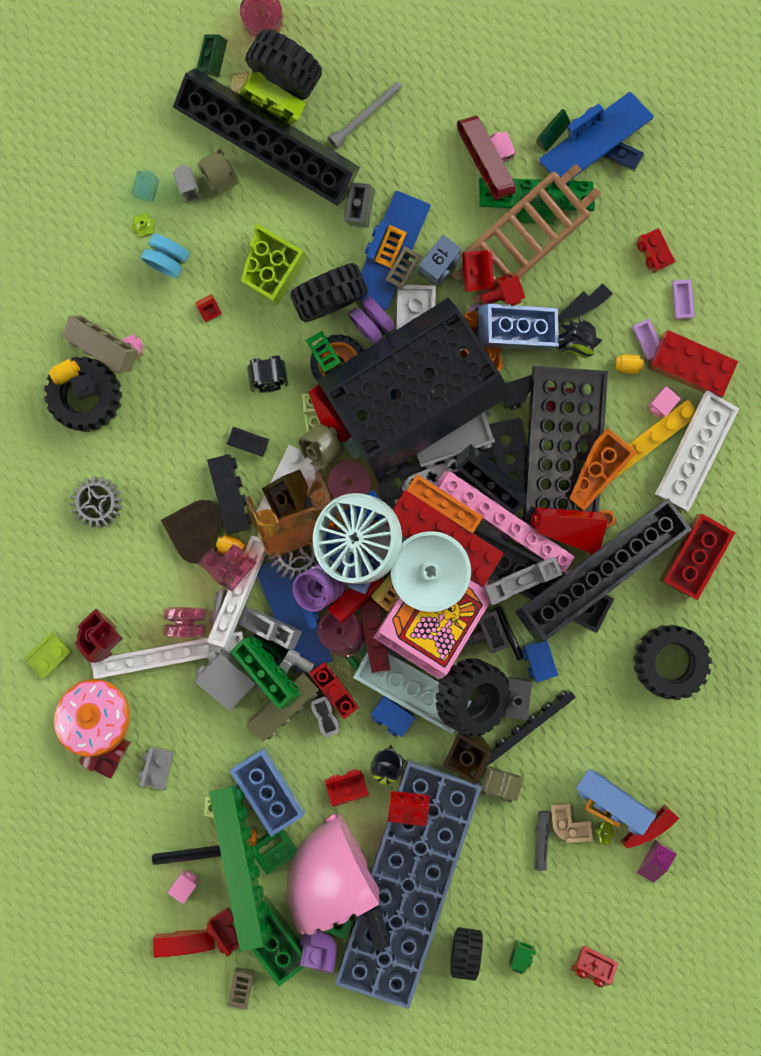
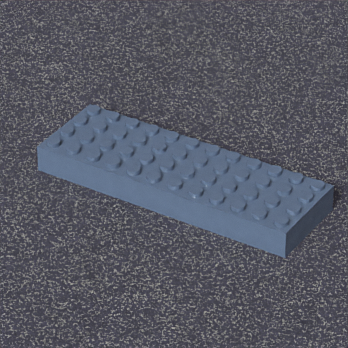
[335,759,482,1009]

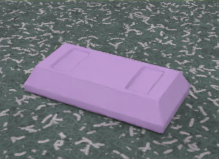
[672,279,695,319]
[632,319,660,361]

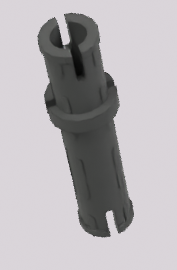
[534,811,551,871]

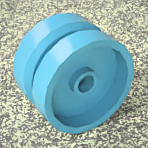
[140,233,190,279]

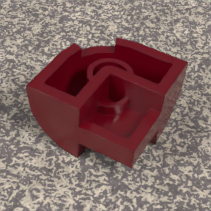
[75,609,123,663]
[79,738,131,779]

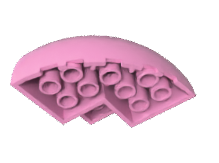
[286,813,379,935]

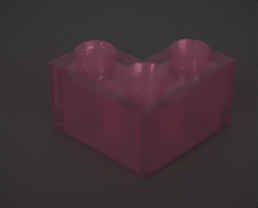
[199,544,257,592]

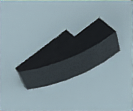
[558,283,613,324]

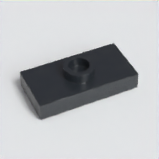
[227,427,270,457]

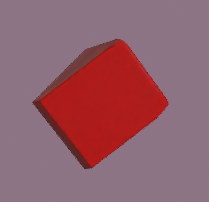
[195,294,222,323]

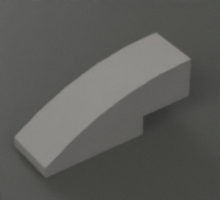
[239,607,302,649]

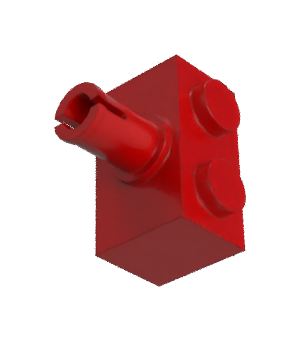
[481,272,525,306]

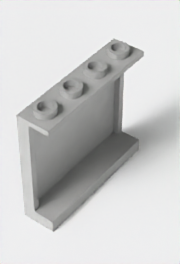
[417,412,495,469]

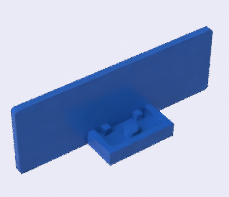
[539,92,653,183]
[360,191,431,310]
[257,556,332,674]

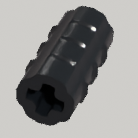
[363,905,390,950]

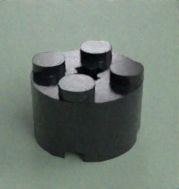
[247,355,289,393]

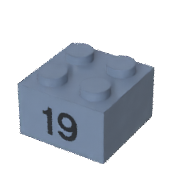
[418,235,461,286]

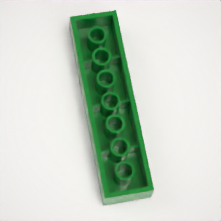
[209,784,272,952]

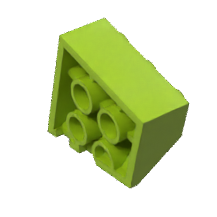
[238,72,306,125]
[241,223,307,306]

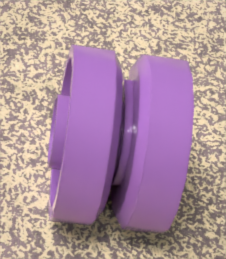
[348,296,396,345]

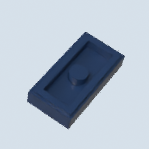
[603,142,644,172]

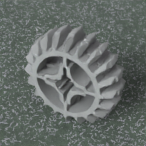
[70,476,123,528]
[268,528,318,580]

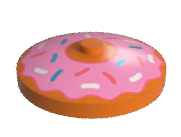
[54,679,130,757]

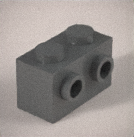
[344,182,375,228]

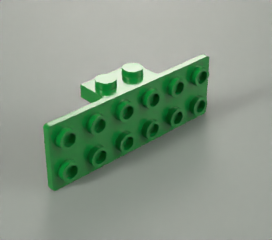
[479,177,595,224]

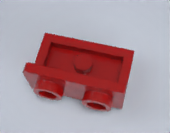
[462,250,495,292]
[324,769,369,807]
[387,791,429,826]
[206,907,239,957]

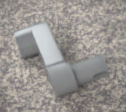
[402,460,459,491]
[256,649,315,694]

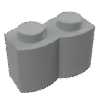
[173,165,202,203]
[311,694,340,738]

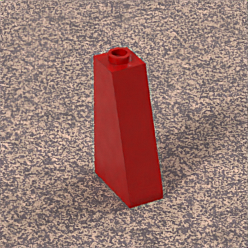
[531,508,608,553]

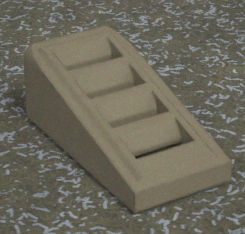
[385,246,421,290]
[228,967,254,1009]

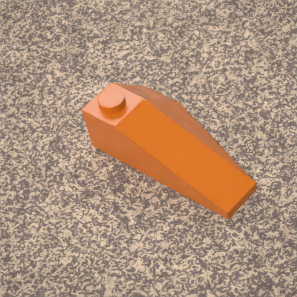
[569,428,637,510]

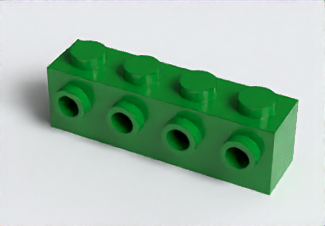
[230,637,302,710]

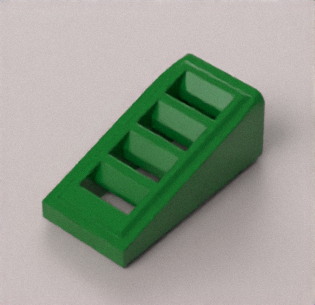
[305,331,341,374]

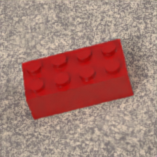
[648,330,738,397]
[659,514,736,600]

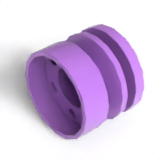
[292,564,345,612]

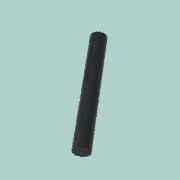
[494,605,523,661]

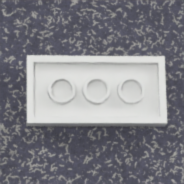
[256,445,320,529]

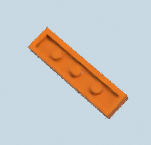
[407,474,483,534]

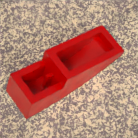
[308,384,352,442]
[621,804,680,848]
[153,930,215,958]

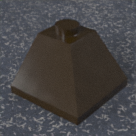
[262,469,308,523]
[443,732,492,785]

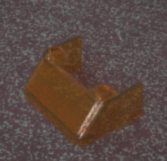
[246,470,338,557]

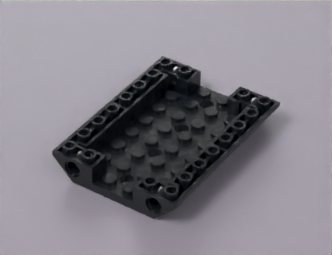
[317,297,511,479]

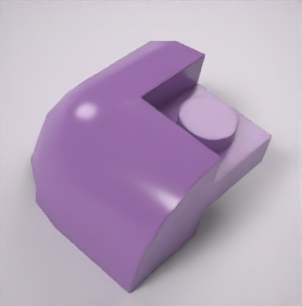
[300,929,337,974]

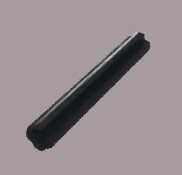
[152,845,221,865]

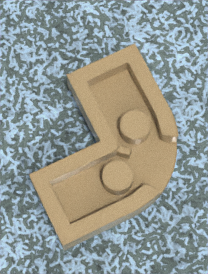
[550,803,593,843]

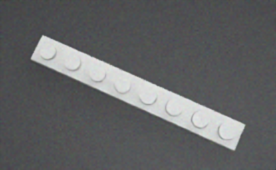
[91,631,244,679]

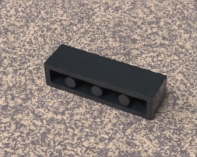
[456,444,527,514]
[207,454,253,534]

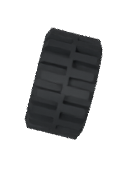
[450,927,483,981]

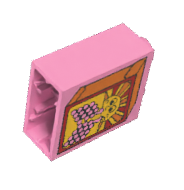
[373,579,490,679]

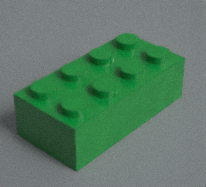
[233,895,305,987]

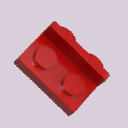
[637,228,675,273]
[571,946,619,988]

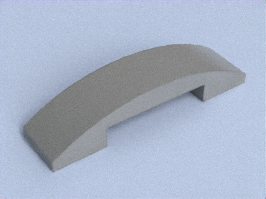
[484,557,563,605]

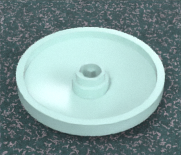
[391,531,471,612]

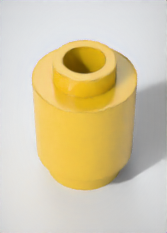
[615,354,644,374]
[49,359,80,385]
[216,534,246,558]

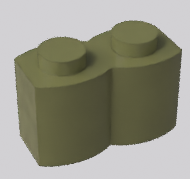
[481,766,523,803]

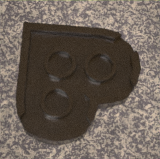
[161,500,223,564]

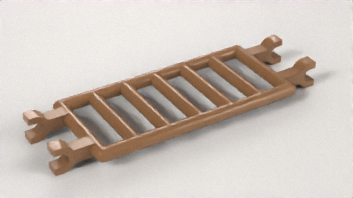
[452,164,601,304]

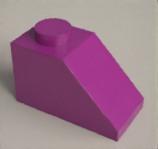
[637,839,677,883]

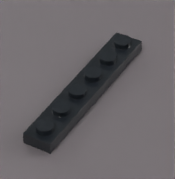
[484,689,576,769]

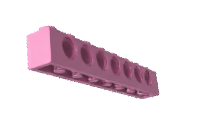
[435,471,574,572]

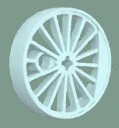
[313,493,402,584]

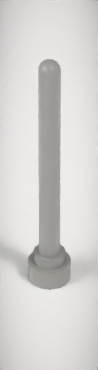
[328,82,402,149]

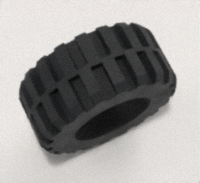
[245,29,322,100]
[290,263,368,323]
[44,356,122,432]
[633,625,712,700]
[436,658,511,737]

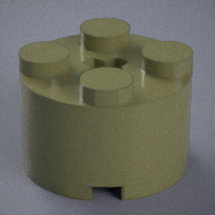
[197,148,240,195]
[298,424,344,469]

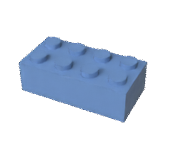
[478,304,559,351]
[230,746,305,836]
[576,769,657,836]

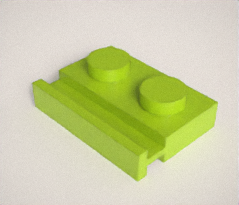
[24,632,72,679]

